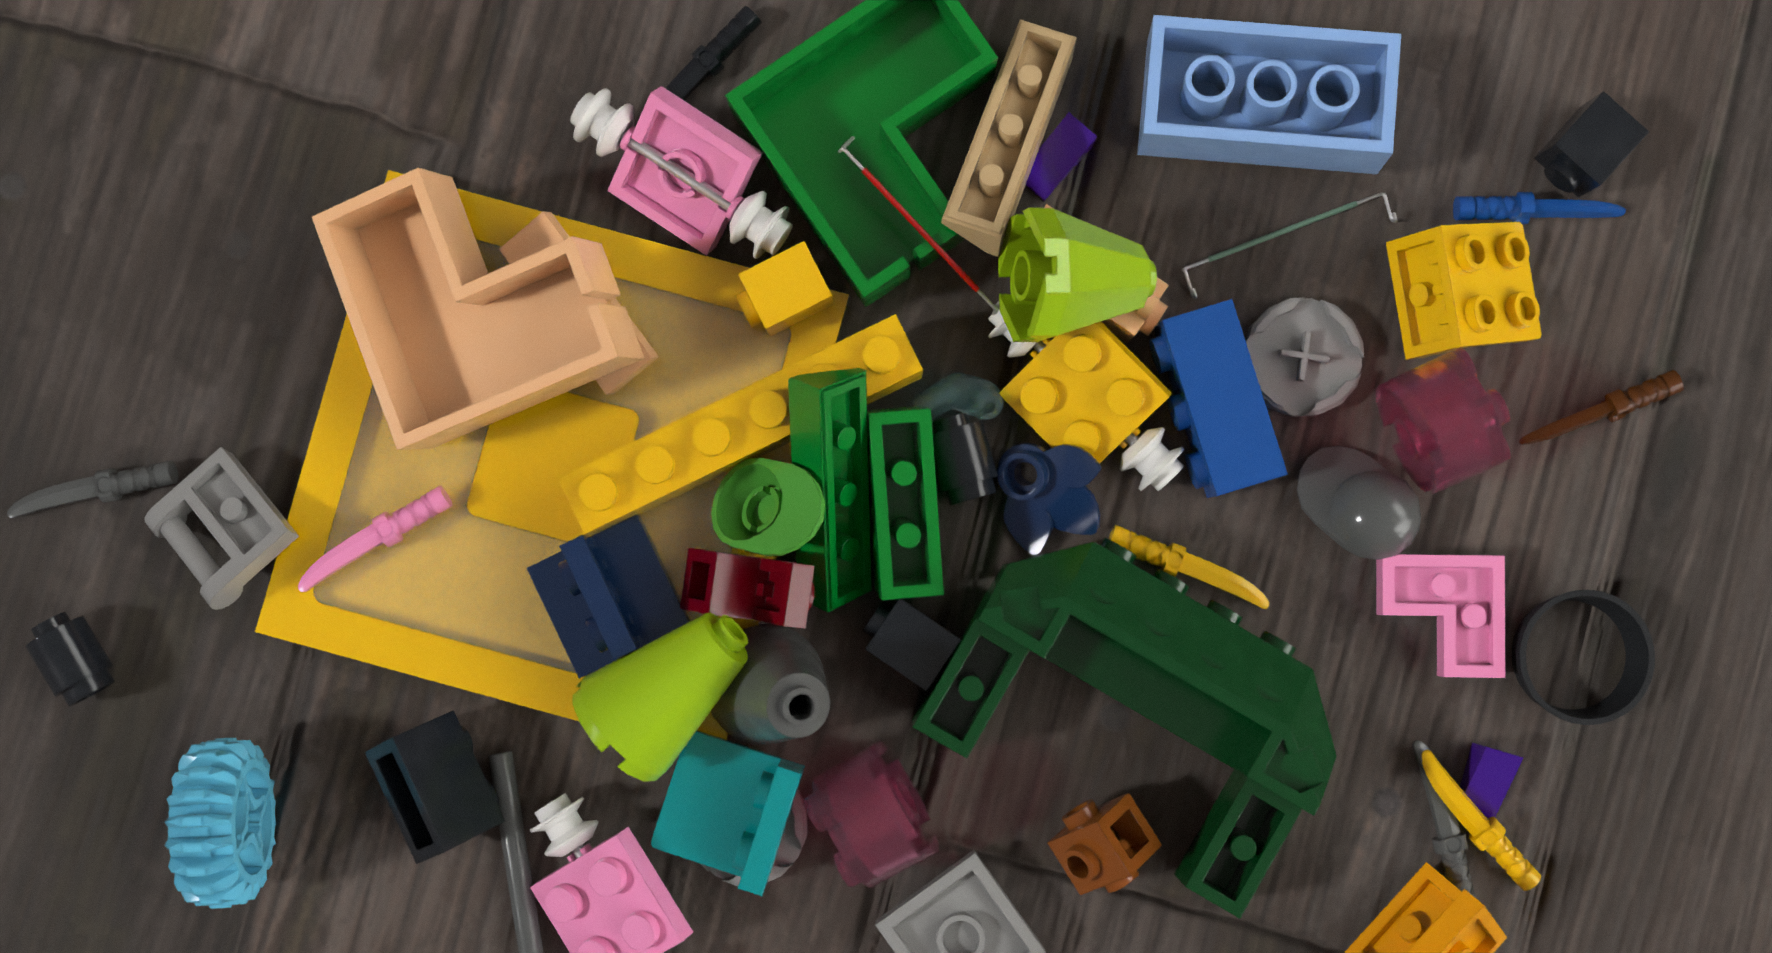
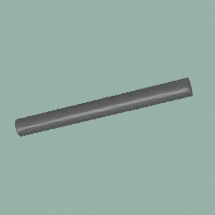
[488,751,544,953]

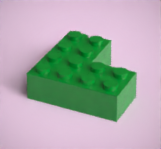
[725,0,998,308]

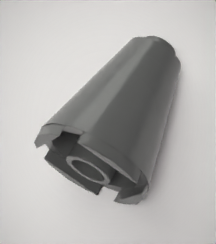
[711,624,830,745]

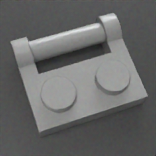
[145,447,299,610]

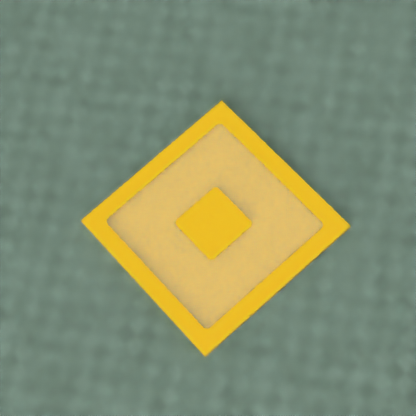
[255,170,849,740]

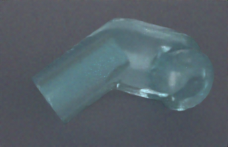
[910,372,1003,421]

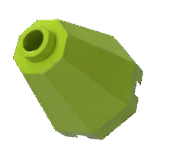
[998,207,1157,342]

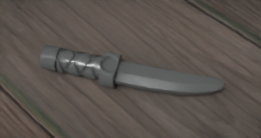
[7,461,179,518]
[1412,740,1477,899]

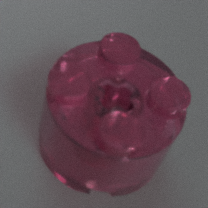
[1376,348,1511,494]
[803,741,939,888]

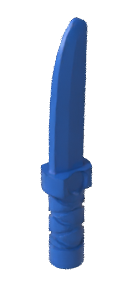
[1453,192,1626,224]

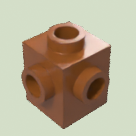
[1047,793,1162,895]

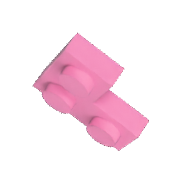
[1376,554,1505,678]

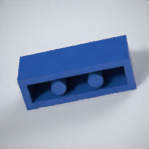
[1149,299,1288,498]

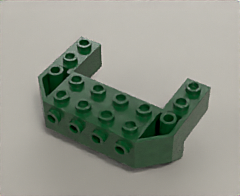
[912,538,1337,919]

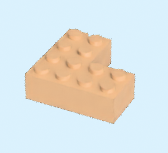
[312,168,645,450]

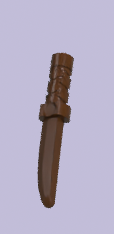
[1519,370,1684,445]

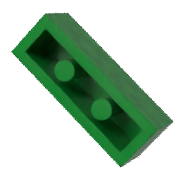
[867,406,944,600]

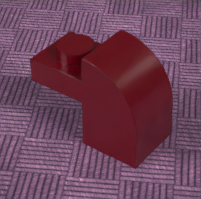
[680,548,814,629]

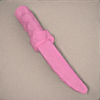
[298,486,453,592]

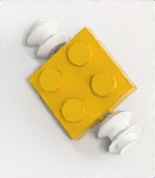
[988,309,1184,491]

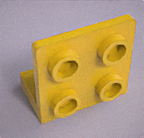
[1386,222,1542,360]

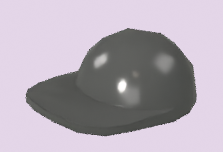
[1297,446,1421,560]

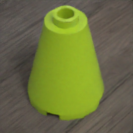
[572,613,748,782]

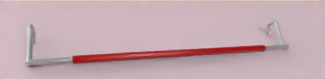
[838,136,999,315]

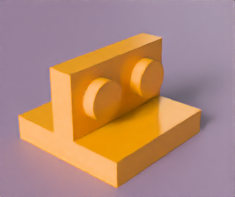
[1345,862,1507,953]

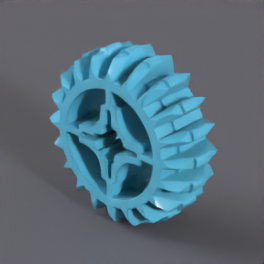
[164,738,276,909]

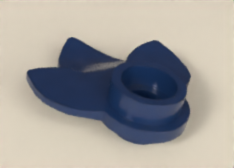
[997,443,1101,556]

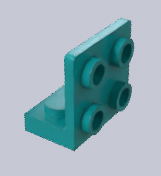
[651,730,805,896]

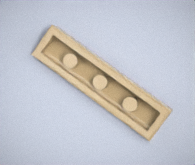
[941,19,1077,257]

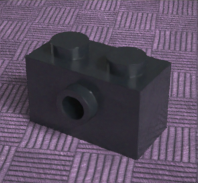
[365,710,505,864]

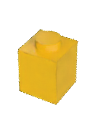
[735,241,834,337]

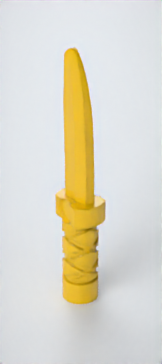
[1108,525,1269,609]
[1421,750,1542,891]

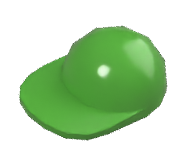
[711,458,825,556]

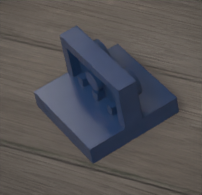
[526,514,691,678]

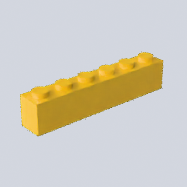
[557,314,923,536]

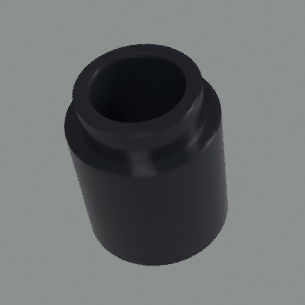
[933,413,998,506]
[25,612,115,707]

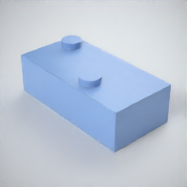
[1137,15,1401,174]

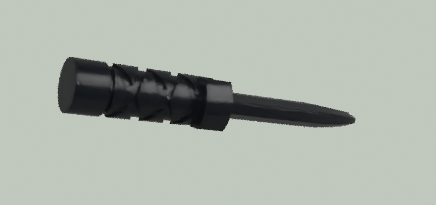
[666,5,762,101]

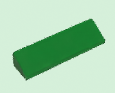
[788,368,872,613]

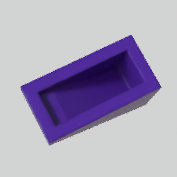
[1025,112,1097,202]
[1460,742,1523,819]

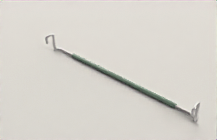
[1182,192,1398,299]

